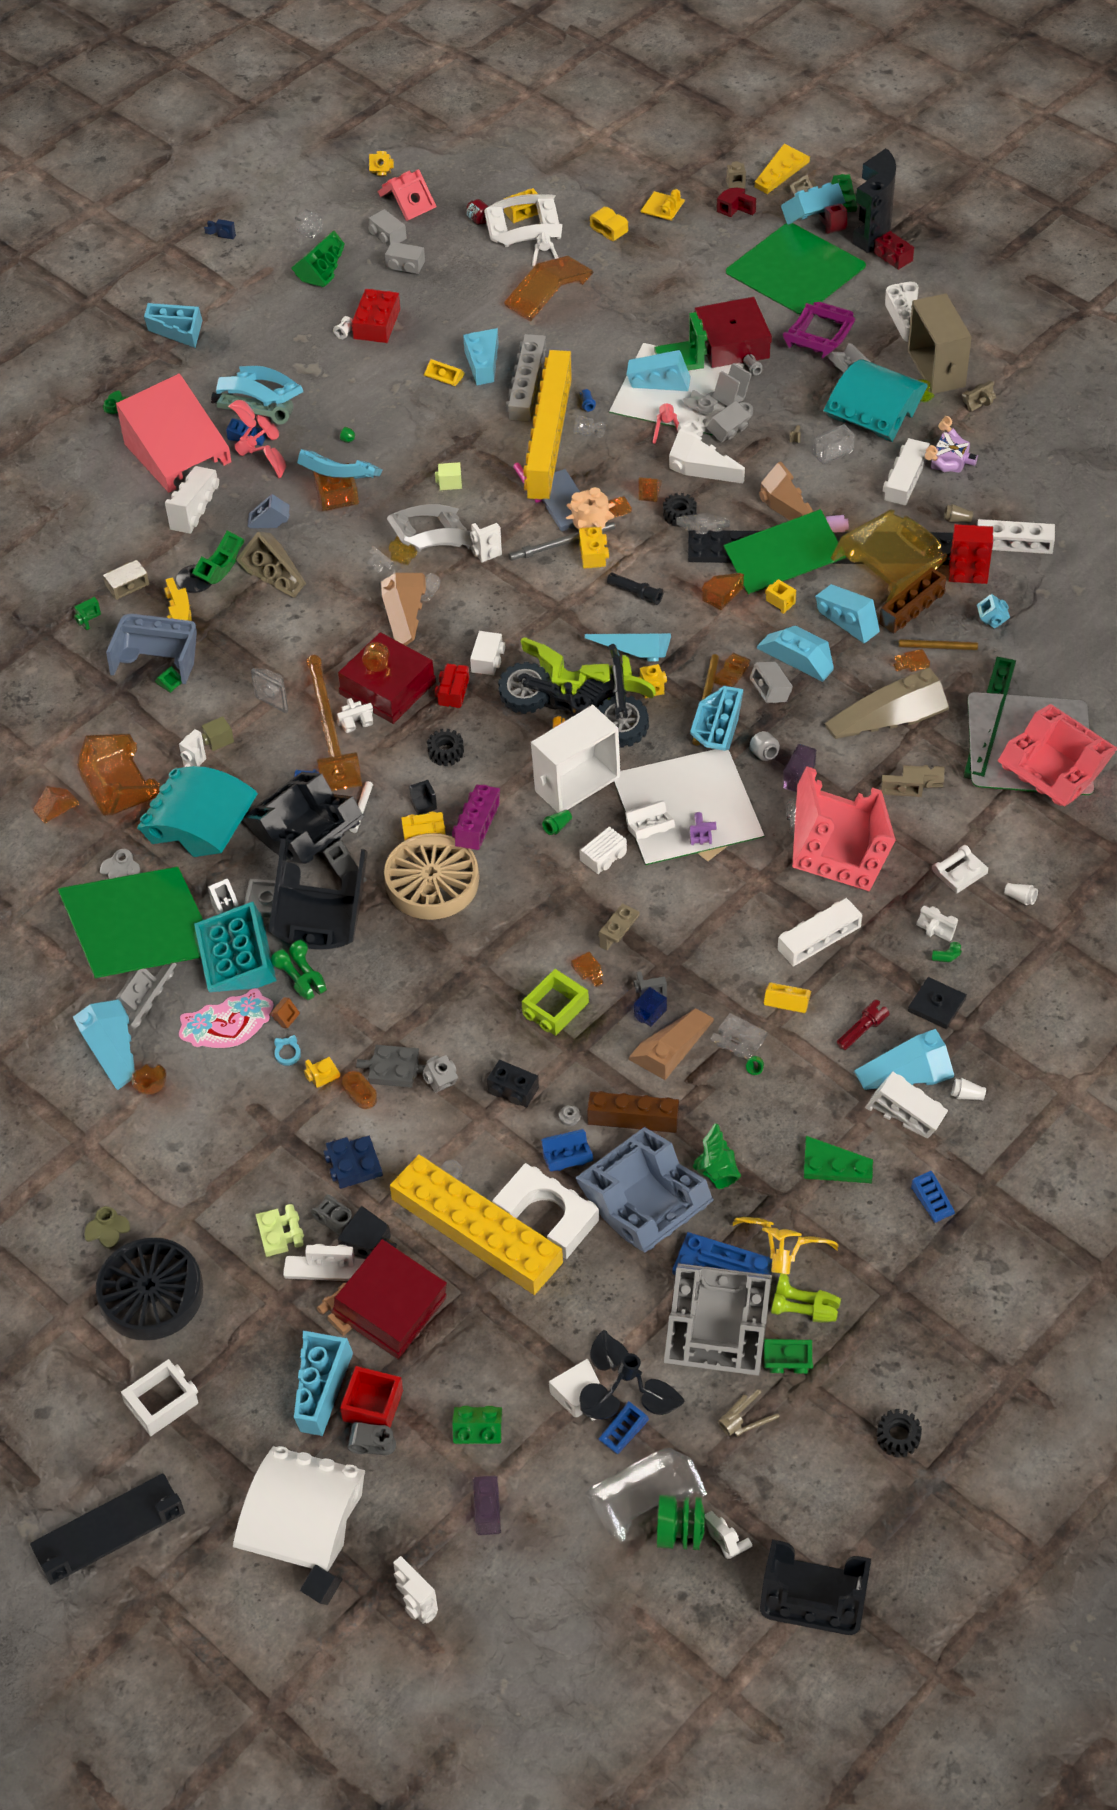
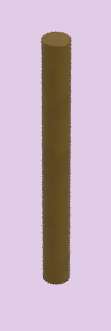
[899,639,978,650]

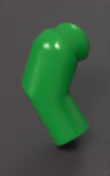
[932,942,962,962]

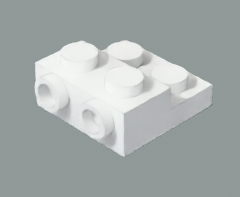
[393,1556,438,1624]

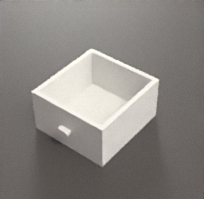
[531,705,620,812]

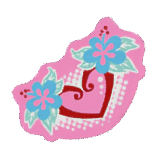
[179,988,274,1048]

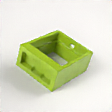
[522,969,589,1036]

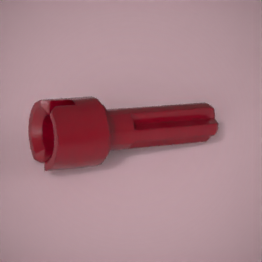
[837,1000,890,1050]

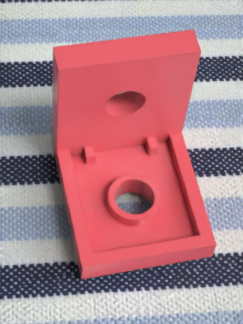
[378,169,437,221]

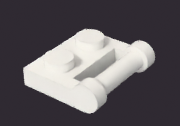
[932,845,988,894]

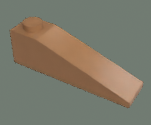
[759,462,813,520]
[381,573,426,646]
[629,1008,714,1080]

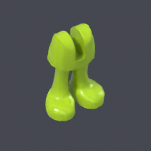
[771,1273,841,1322]

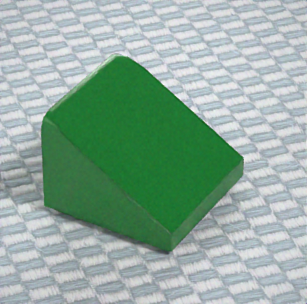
[155,666,182,693]

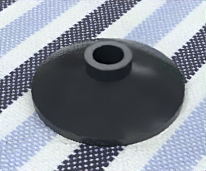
[176,564,212,593]

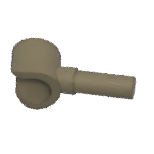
[790,425,801,443]

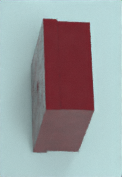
[695,297,772,368]
[338,632,436,724]
[332,1239,447,1359]

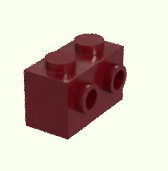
[874,231,914,270]

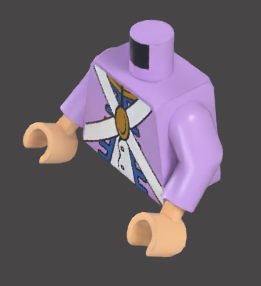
[925,416,978,473]

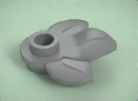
[683,390,718,414]
[100,849,140,879]

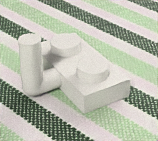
[705,1511,753,1559]

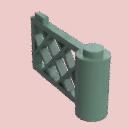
[217,393,294,424]

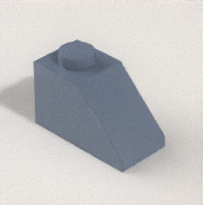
[247,494,290,528]

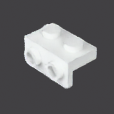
[470,523,502,562]
[179,729,206,767]
[625,800,675,839]

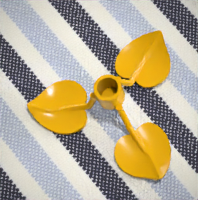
[733,1217,838,1274]

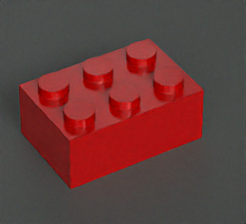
[352,289,400,343]
[949,524,993,584]

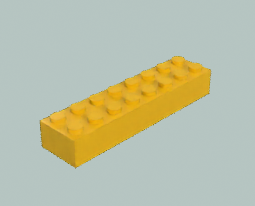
[390,1154,563,1295]

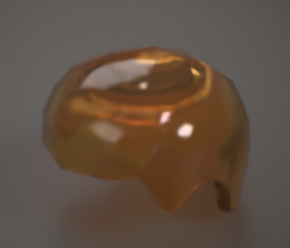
[132,1064,166,1095]

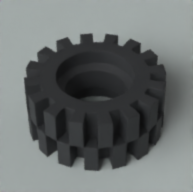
[663,493,697,527]
[427,729,464,766]
[877,1409,922,1457]

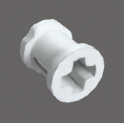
[333,316,353,340]

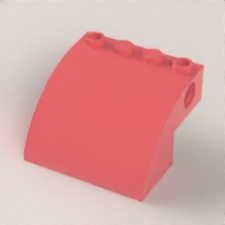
[998,704,1117,807]

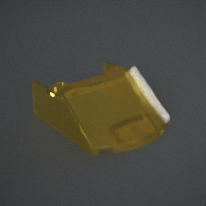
[831,509,947,604]

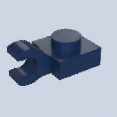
[204,219,236,240]

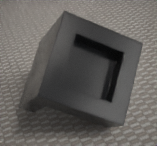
[409,780,437,815]
[300,1565,343,1605]

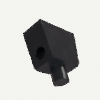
[338,1206,397,1259]

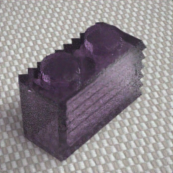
[783,744,817,792]
[473,1476,501,1535]

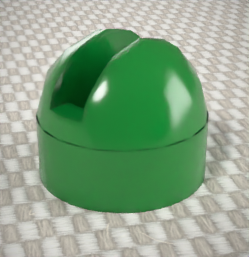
[340,427,355,443]
[746,1056,764,1075]

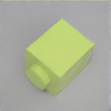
[435,462,462,490]

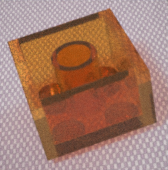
[313,463,359,511]

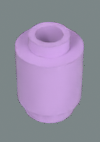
[826,515,849,532]

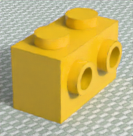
[503,188,538,223]
[579,526,609,569]

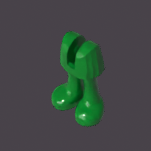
[271,940,327,1001]

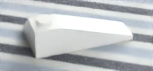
[669,428,745,483]

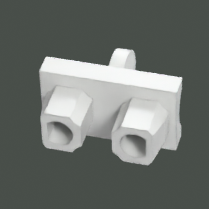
[337,698,373,733]
[916,905,958,942]

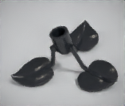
[579,1330,685,1419]

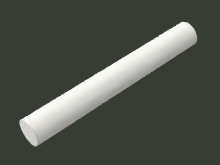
[349,781,373,833]

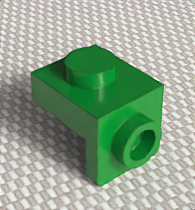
[74,597,101,631]

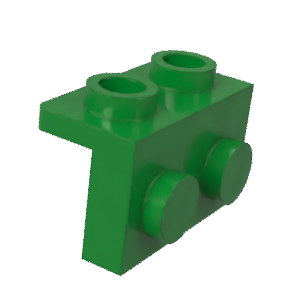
[764,1339,813,1374]
[452,1406,503,1444]

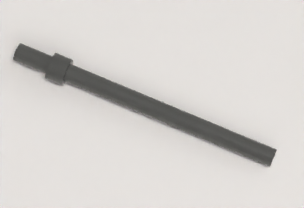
[509,522,615,561]

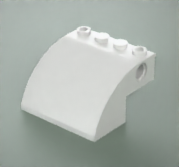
[233,1446,365,1571]

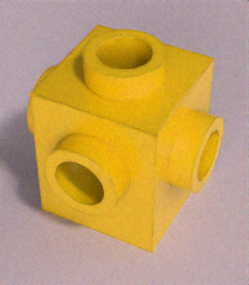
[369,151,394,176]
[638,664,667,698]

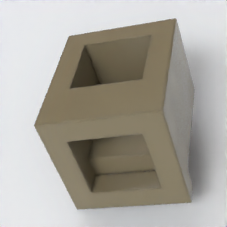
[726,161,746,189]

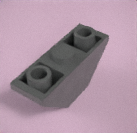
[323,838,367,882]

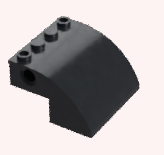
[853,148,896,254]
[243,772,364,864]

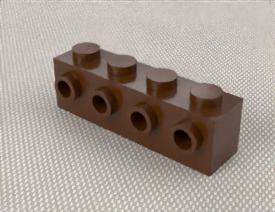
[879,567,946,634]
[587,1091,679,1133]

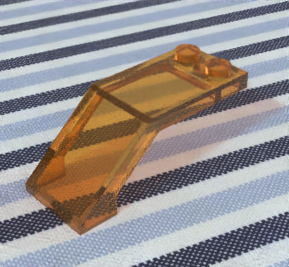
[504,256,594,321]

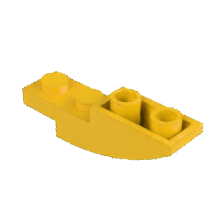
[164,577,192,621]

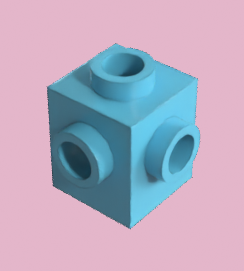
[977,594,1010,628]

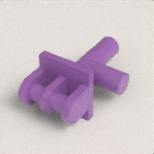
[690,812,717,845]

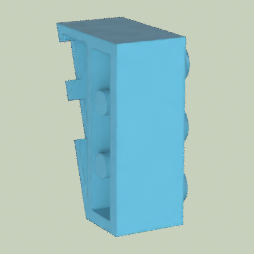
[781,182,845,225]
[463,328,499,385]
[626,350,691,391]
[815,584,880,643]

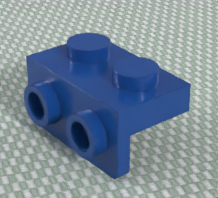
[541,1129,594,1171]

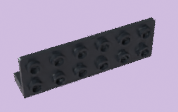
[30,1473,185,1585]

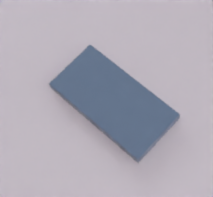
[542,469,580,531]

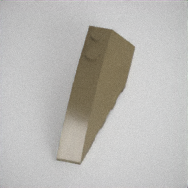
[825,668,949,739]

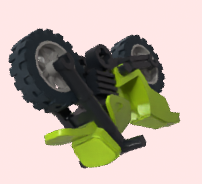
[498,637,656,748]

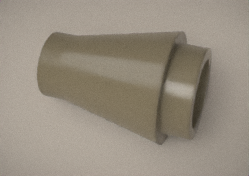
[944,504,973,523]

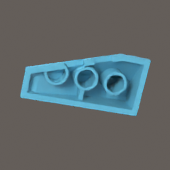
[585,633,671,661]
[73,1000,135,1090]
[855,1029,954,1090]

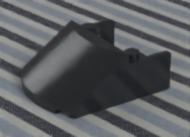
[269,839,368,950]

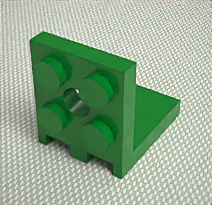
[654,312,707,371]

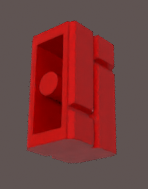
[435,664,470,708]

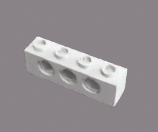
[977,519,1055,554]

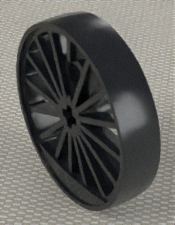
[96,1238,203,1340]

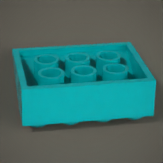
[194,902,277,992]

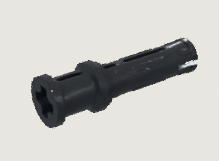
[607,572,664,605]

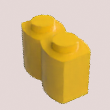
[590,207,628,241]

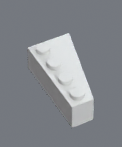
[165,466,219,534]

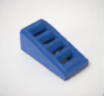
[226,418,267,446]
[911,1171,955,1223]
[599,1401,649,1455]

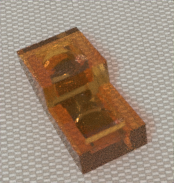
[714,653,751,687]

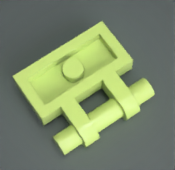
[256,1204,304,1257]

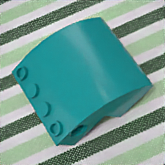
[823,359,928,442]
[137,766,258,857]

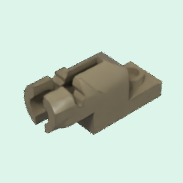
[881,765,945,797]

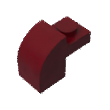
[717,187,756,217]
[819,203,847,234]

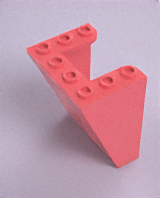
[116,374,231,493]
[792,766,896,891]

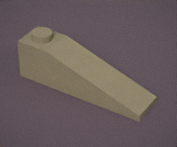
[236,531,306,598]

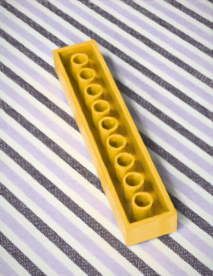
[523,350,572,499]

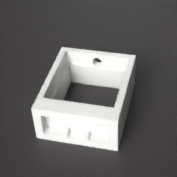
[121,1359,198,1436]

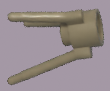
[718,1389,779,1437]

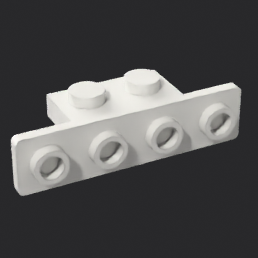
[283,1244,365,1281]

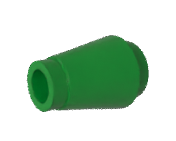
[542,809,572,835]

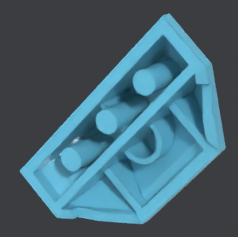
[757,625,834,682]
[690,686,743,751]

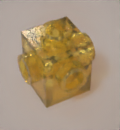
[389,536,417,565]

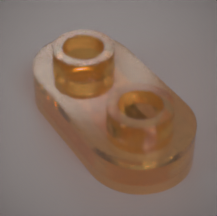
[342,1071,377,1109]

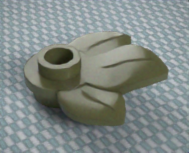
[84,1206,130,1249]

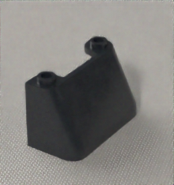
[760,1539,871,1635]

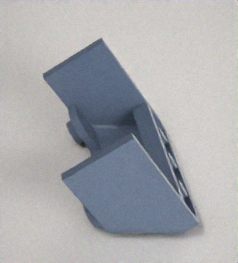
[106,614,197,684]

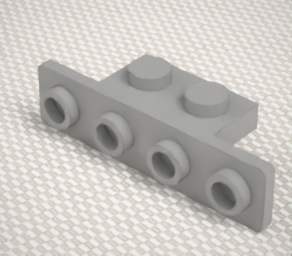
[116,963,177,1030]

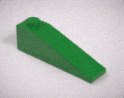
[291,230,345,287]

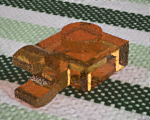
[893,649,930,672]
[571,952,604,987]

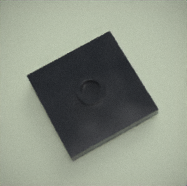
[908,977,967,1029]

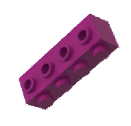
[452,784,500,850]

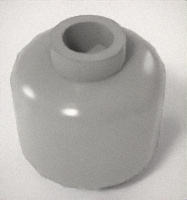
[750,731,780,761]

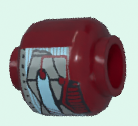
[466,199,489,225]

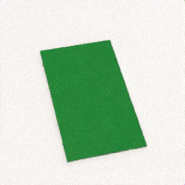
[724,509,846,594]

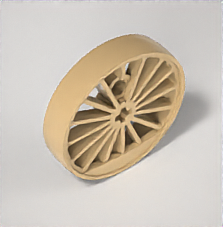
[384,834,479,920]

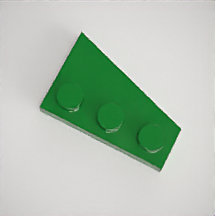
[831,174,857,212]
[804,1136,873,1184]

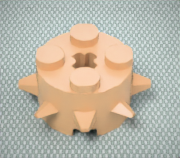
[566,487,615,529]

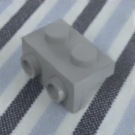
[829,343,871,372]

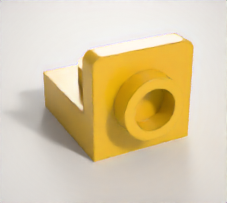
[304,1057,340,1088]

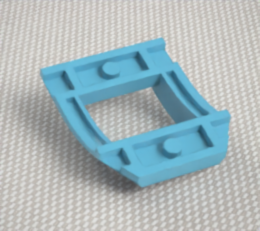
[216,366,303,406]
[297,449,383,479]

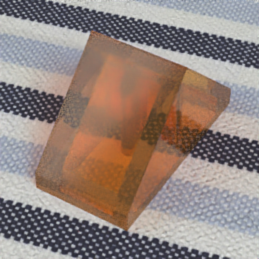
[639,477,662,502]
[33,786,79,824]

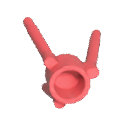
[653,403,679,444]

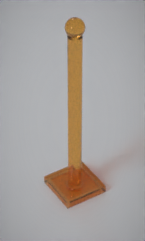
[306,655,362,791]

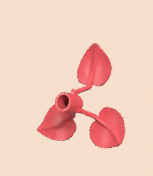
[228,400,286,479]

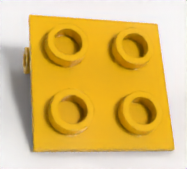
[641,189,685,221]

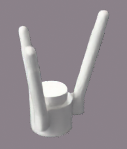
[532,232,562,267]

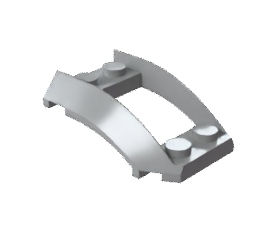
[387,504,473,552]

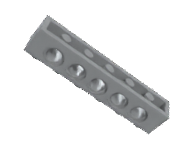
[506,334,546,421]

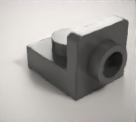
[633,971,667,1001]

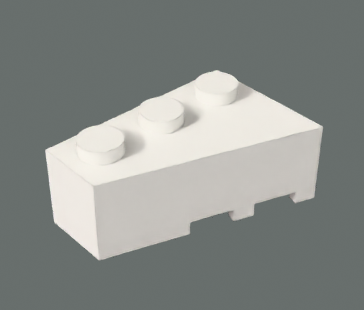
[865,1072,948,1139]

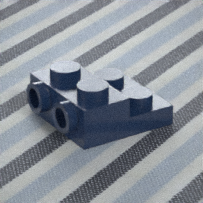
[323,1135,383,1189]

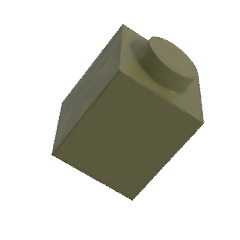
[201,716,234,751]

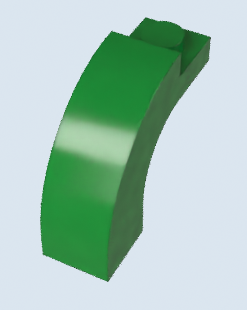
[192,530,245,584]

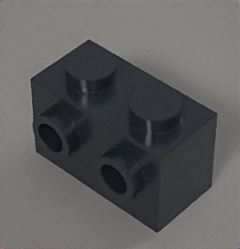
[487,1059,539,1108]

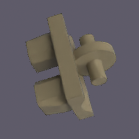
[962,381,996,412]

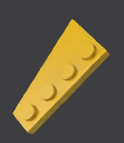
[754,144,810,194]

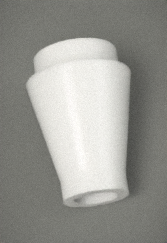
[1004,883,1038,905]
[951,1078,986,1101]

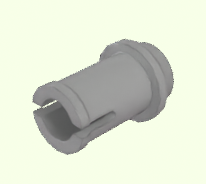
[743,354,762,375]

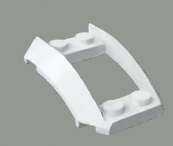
[484,194,562,247]

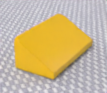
[424,359,465,386]
[764,982,811,1013]

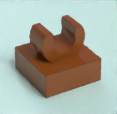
[270,997,300,1028]

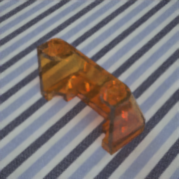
[77,734,160,816]

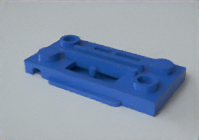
[672,1232,772,1275]

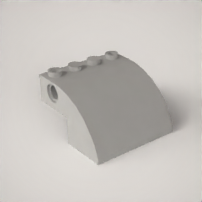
[664,1263,772,1376]

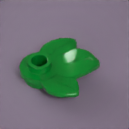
[103,390,131,414]

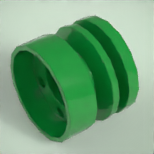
[657,1495,705,1550]

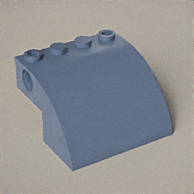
[576,1127,714,1253]

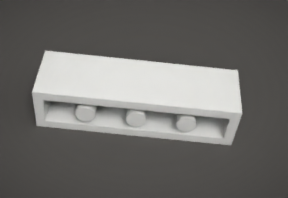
[883,438,930,505]
[778,898,862,966]

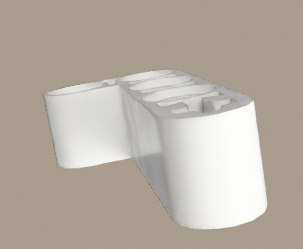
[885,282,919,342]

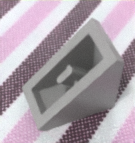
[208,878,240,915]

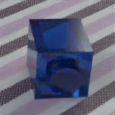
[634,987,667,1027]

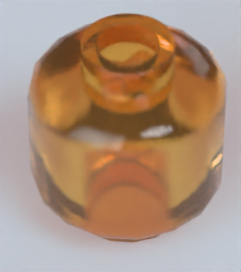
[362,642,389,672]

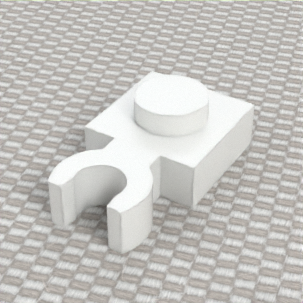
[677,417,709,436]

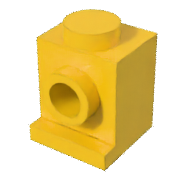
[765,579,796,614]

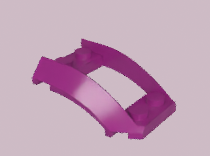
[783,302,855,358]

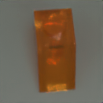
[702,573,744,610]

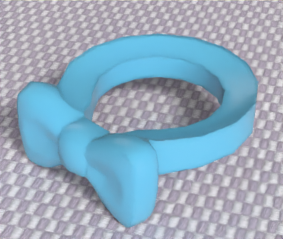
[274,1035,301,1066]

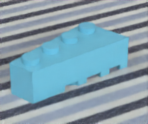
[294,1331,353,1436]

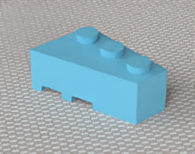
[144,303,202,348]

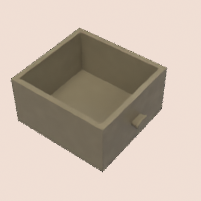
[908,293,972,394]

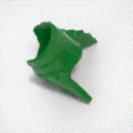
[693,1123,741,1189]

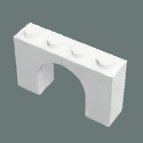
[492,1163,599,1259]

